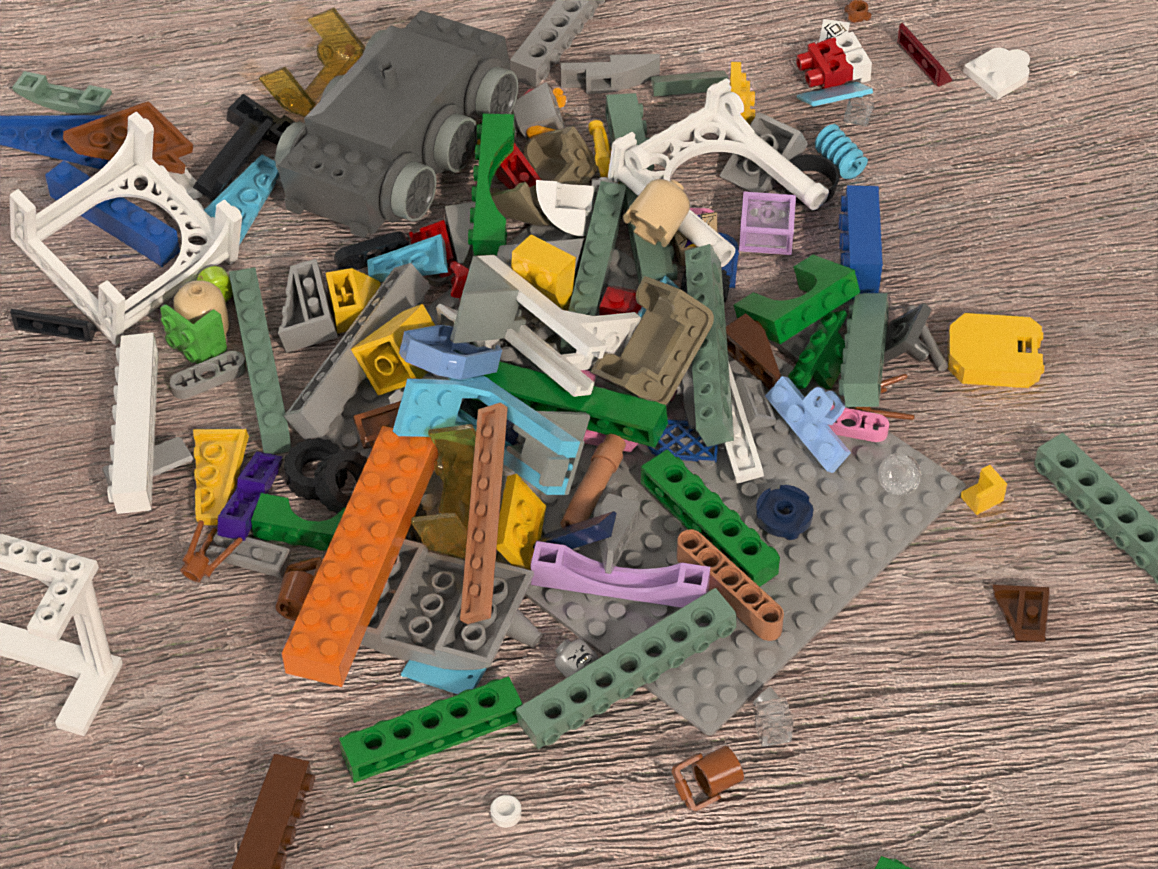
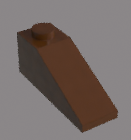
[726,314,781,390]

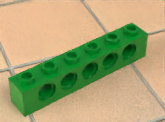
[640,449,780,587]
[339,676,523,783]

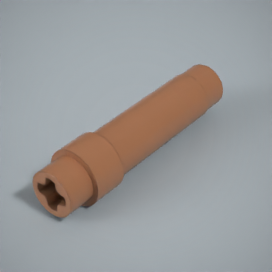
[560,434,626,528]

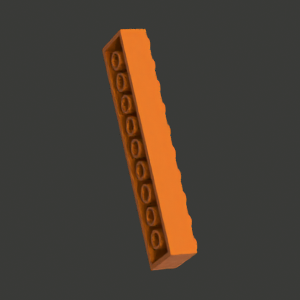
[282,426,438,687]

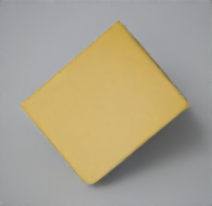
[961,465,1007,515]

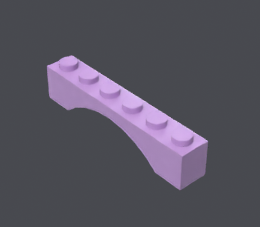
[531,541,710,608]

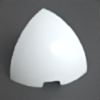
[536,180,599,236]

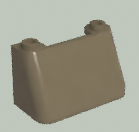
[490,126,597,227]
[591,276,714,405]

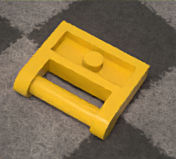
[588,120,619,184]

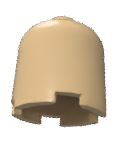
[623,179,690,247]
[173,281,230,339]

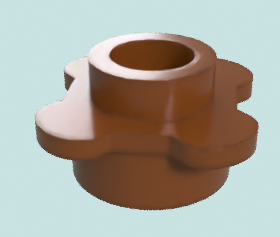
[844,0,872,23]

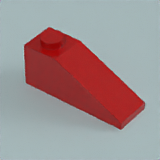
[495,143,541,189]

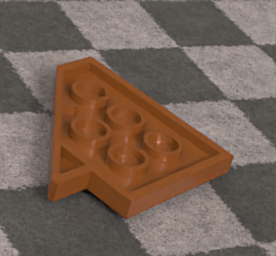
[63,101,193,174]

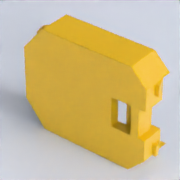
[947,313,1044,388]

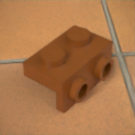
[353,401,401,449]

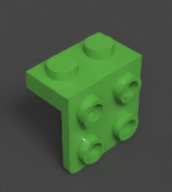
[160,304,227,364]

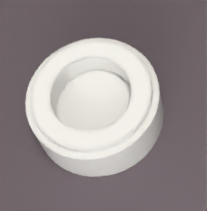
[490,795,522,828]

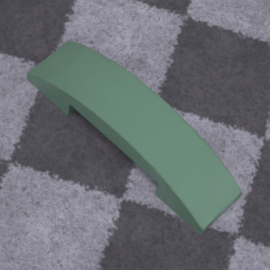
[12,71,112,114]

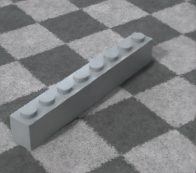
[284,263,431,440]

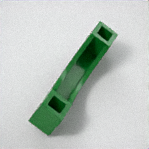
[468,114,515,256]

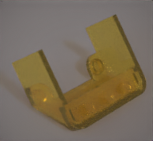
[258,7,366,118]
[411,424,476,561]

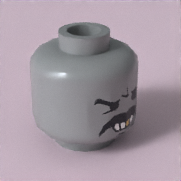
[555,639,598,678]

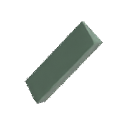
[651,70,728,97]

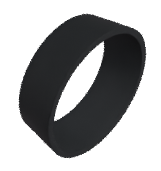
[784,154,840,205]

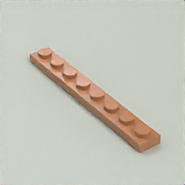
[460,402,508,624]

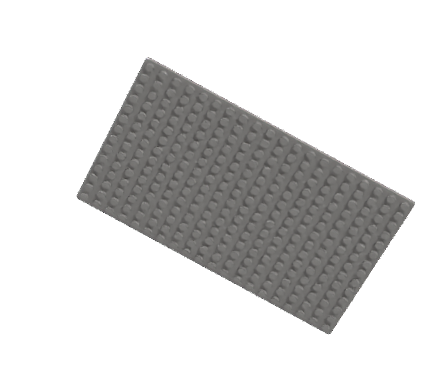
[321,224,966,736]

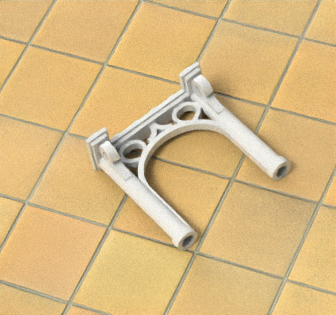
[608,78,829,267]

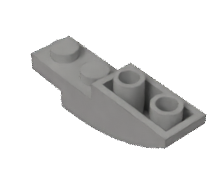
[561,54,660,94]

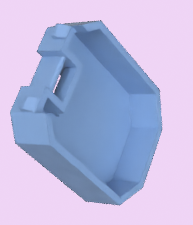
[399,325,502,380]

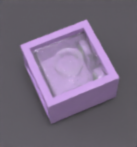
[739,192,796,255]

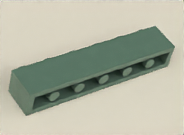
[839,293,889,407]

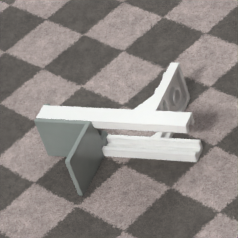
[450,255,641,397]

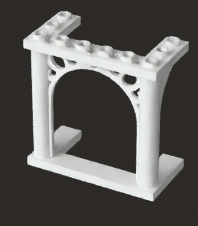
[10,112,242,346]
[0,534,123,736]

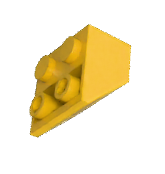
[326,268,381,333]

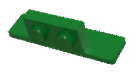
[788,310,848,390]

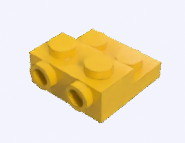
[730,62,755,125]

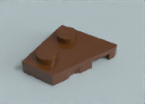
[992,584,1050,642]

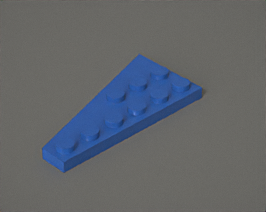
[0,115,110,169]

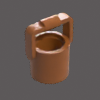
[275,557,323,621]
[671,745,744,811]

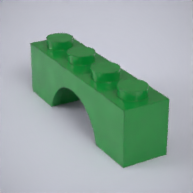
[251,493,346,551]

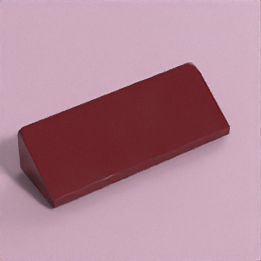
[897,23,952,87]

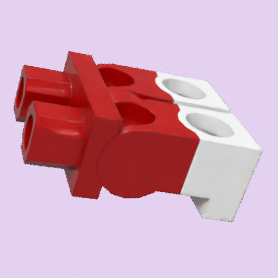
[796,32,872,89]

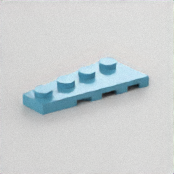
[204,155,280,245]

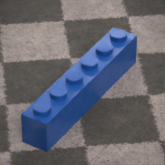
[45,160,180,267]

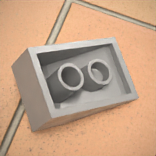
[719,112,808,193]

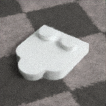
[963,48,1030,100]

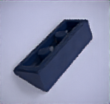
[532,511,617,549]

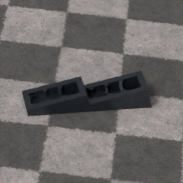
[226,94,295,145]

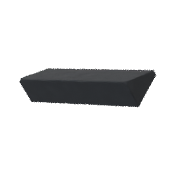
[10,309,97,342]

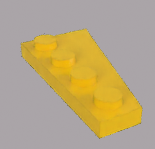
[193,429,249,525]

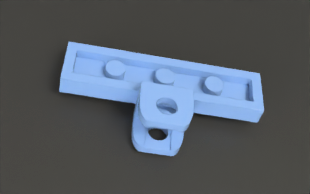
[765,376,851,473]

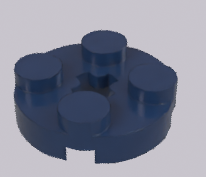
[756,485,814,540]

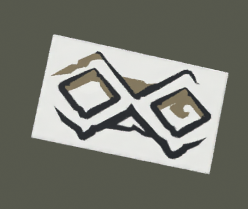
[819,19,850,42]

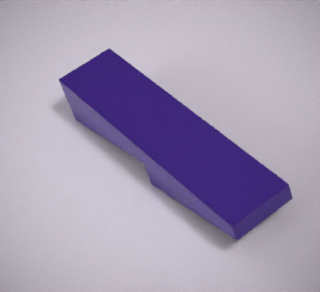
[217,451,283,541]

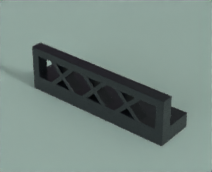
[193,119,273,201]

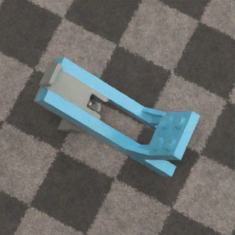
[393,375,590,495]

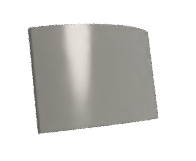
[361,539,534,670]

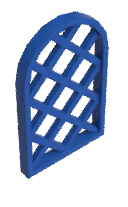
[647,420,718,463]

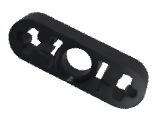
[334,231,410,270]

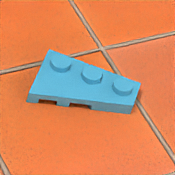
[367,234,448,282]

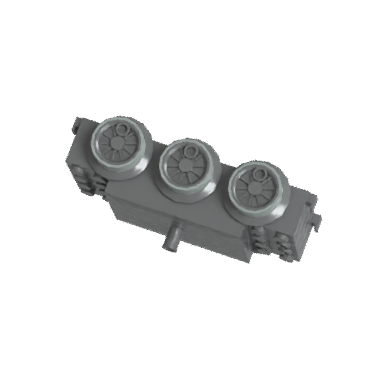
[275,10,518,238]

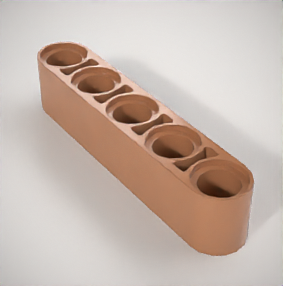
[677,529,784,641]

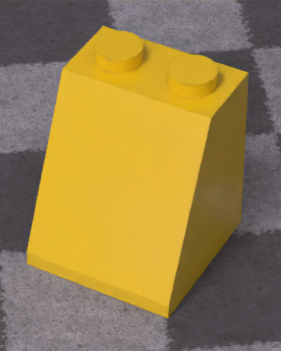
[351,304,435,396]

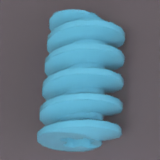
[815,124,868,179]

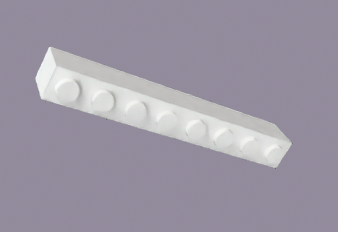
[107,333,158,514]

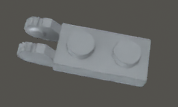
[206,533,291,578]

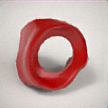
[439,261,469,300]

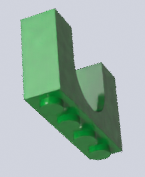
[733,254,860,344]

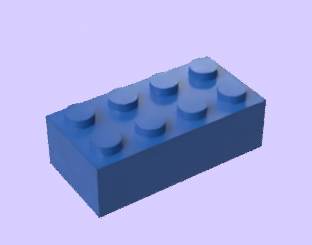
[838,185,883,299]

